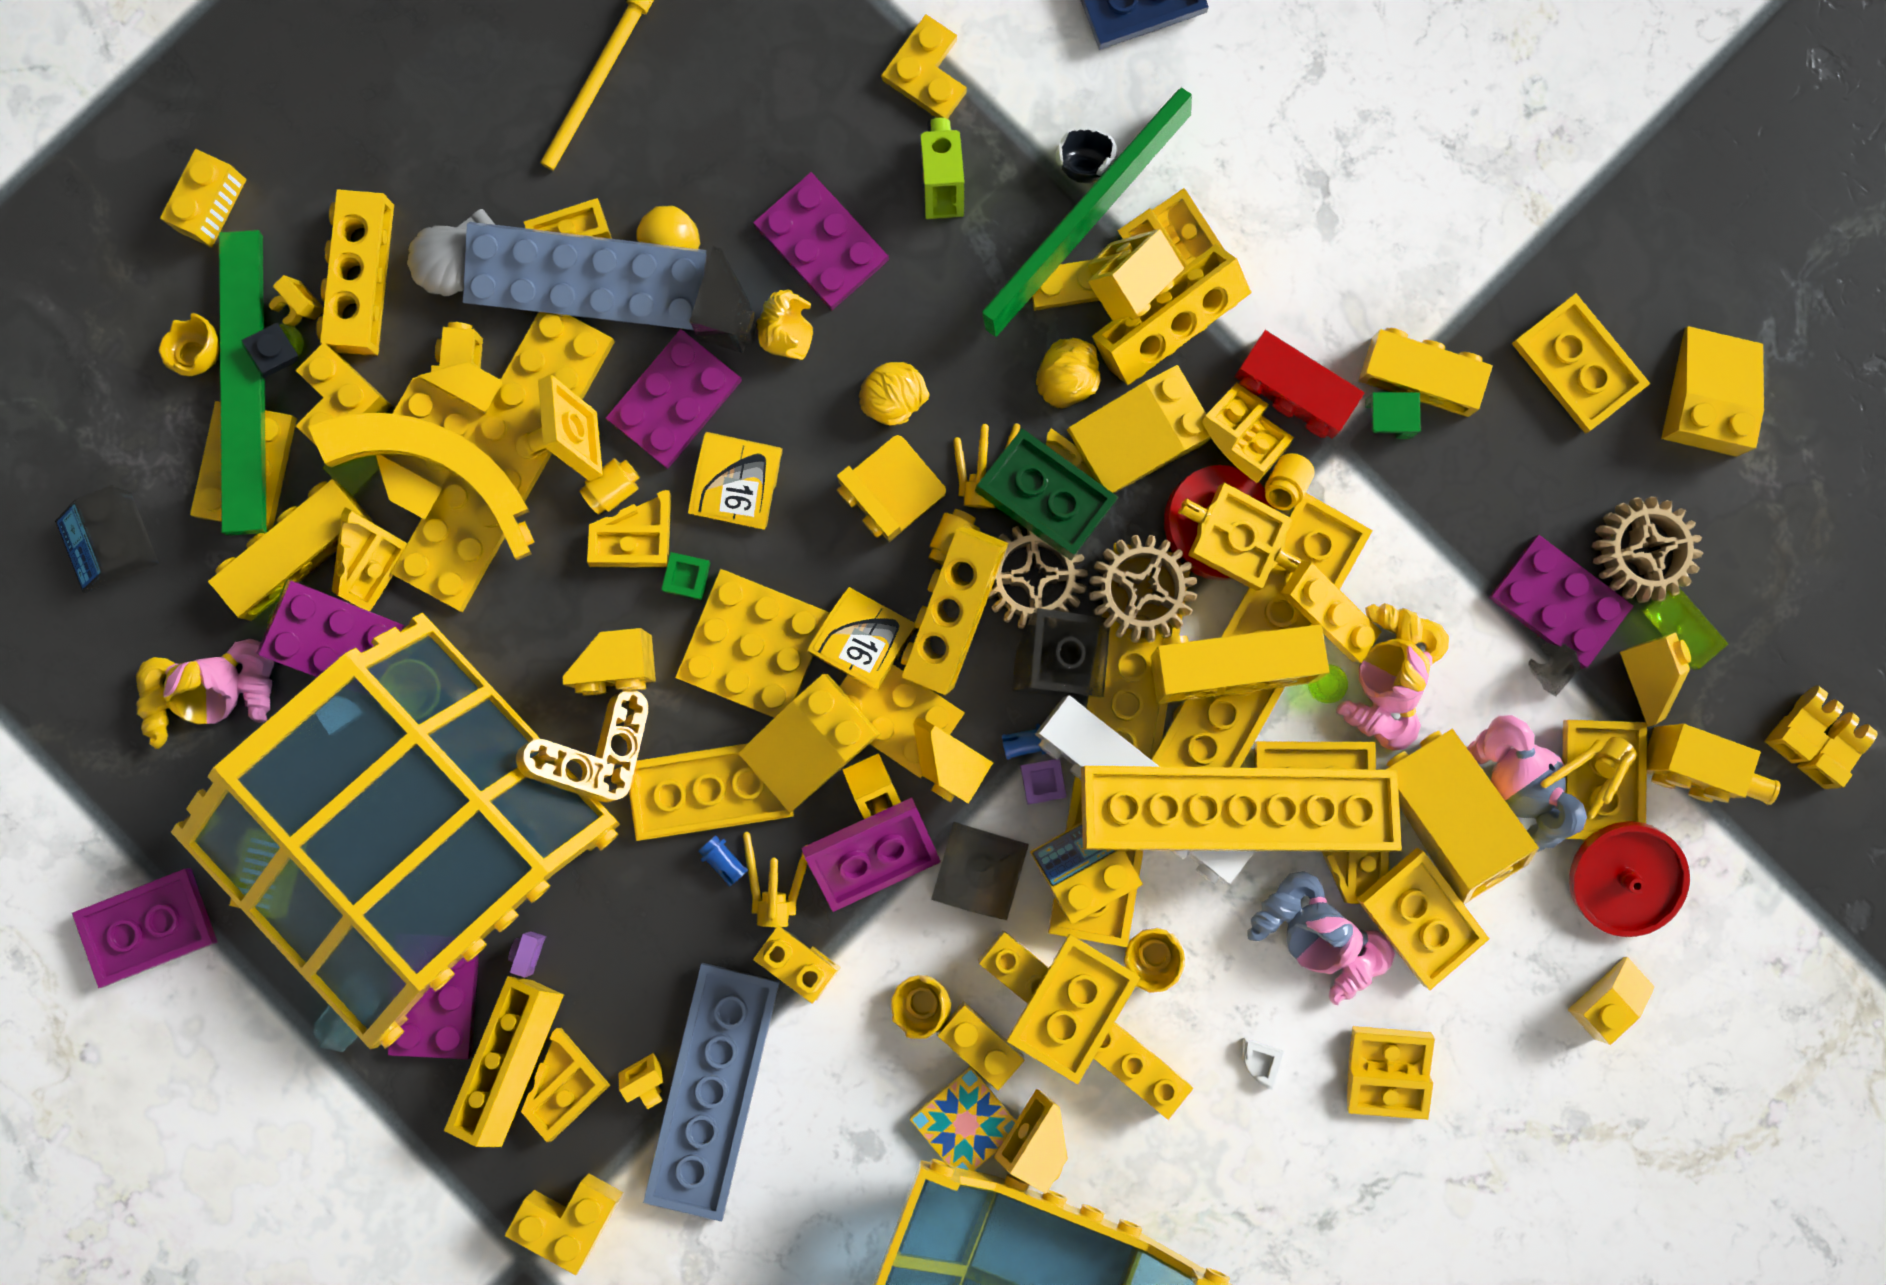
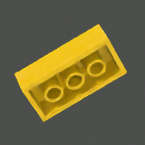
[1150,624,1330,704]

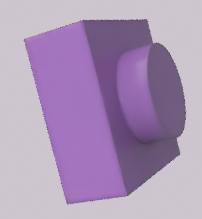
[1020,758,1067,805]
[508,931,546,978]

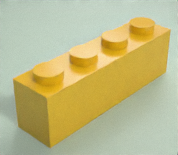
[208,479,373,621]
[444,976,564,1147]

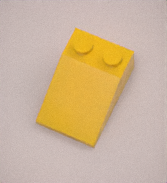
[1661,326,1764,457]
[1067,365,1211,493]
[739,674,880,813]

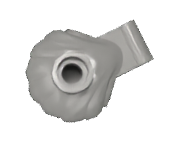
[407,209,495,296]

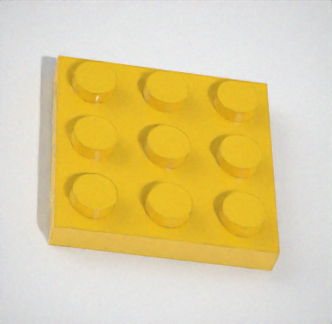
[676,569,830,718]

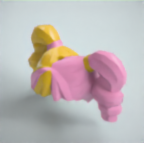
[1336,603,1449,751]
[136,639,274,749]

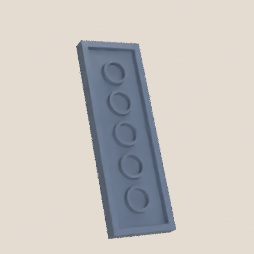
[463,222,707,330]
[643,963,780,1222]

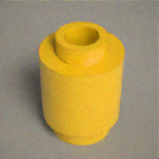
[1265,453,1315,510]
[579,458,640,515]
[929,509,980,569]

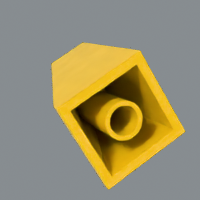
[1385,728,1539,905]

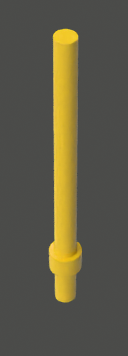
[540,0,654,171]

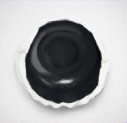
[1055,128,1118,183]

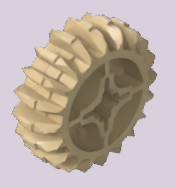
[1591,497,1704,603]
[988,526,1088,630]
[1089,535,1197,643]

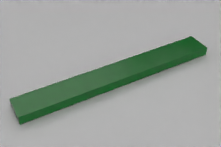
[982,87,1192,337]
[219,230,267,536]

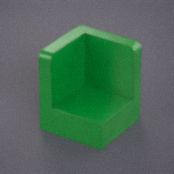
[1365,392,1421,439]

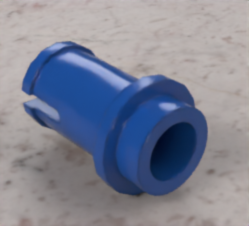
[1002,724,1046,760]
[698,835,748,887]

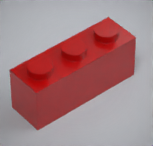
[1234,330,1365,439]

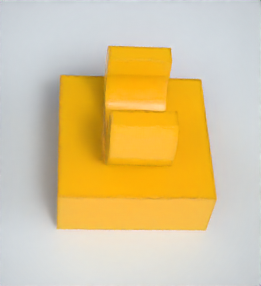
[269,275,324,326]
[618,1053,663,1109]

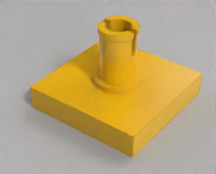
[523,374,603,481]

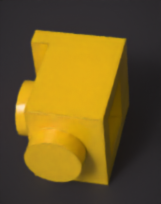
[431,322,483,372]

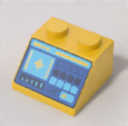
[1030,822,1143,925]

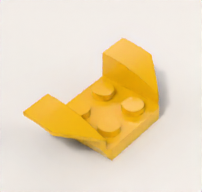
[376,362,503,519]

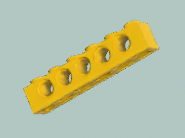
[978,929,1194,1120]

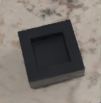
[241,323,299,379]

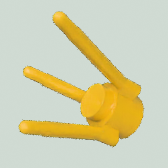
[953,423,1020,508]
[1541,737,1637,819]
[743,832,808,927]

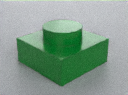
[662,552,711,600]

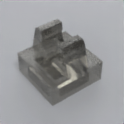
[1528,643,1581,697]

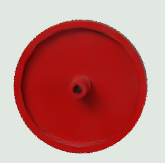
[1164,465,1275,580]
[1569,821,1690,937]

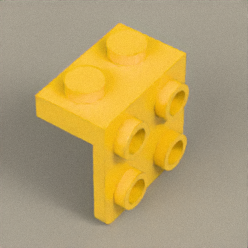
[837,435,946,542]

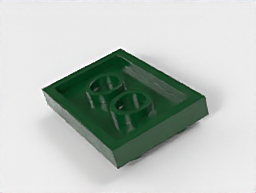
[975,428,1118,561]

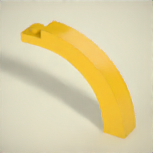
[307,413,535,561]

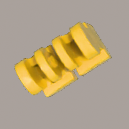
[1764,685,1877,789]

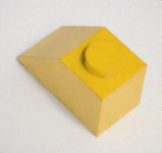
[1620,632,1691,727]
[913,716,993,804]
[843,753,901,819]
[1567,957,1655,1045]
[994,1088,1068,1193]

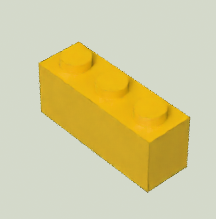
[1358,328,1493,417]

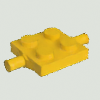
[1178,483,1304,591]

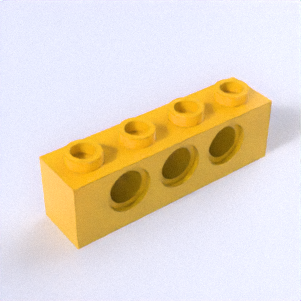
[317,190,394,356]
[1092,244,1252,385]
[901,526,1009,695]

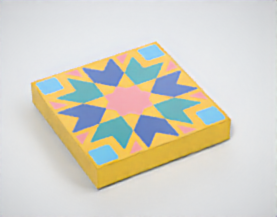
[909,1066,1016,1171]

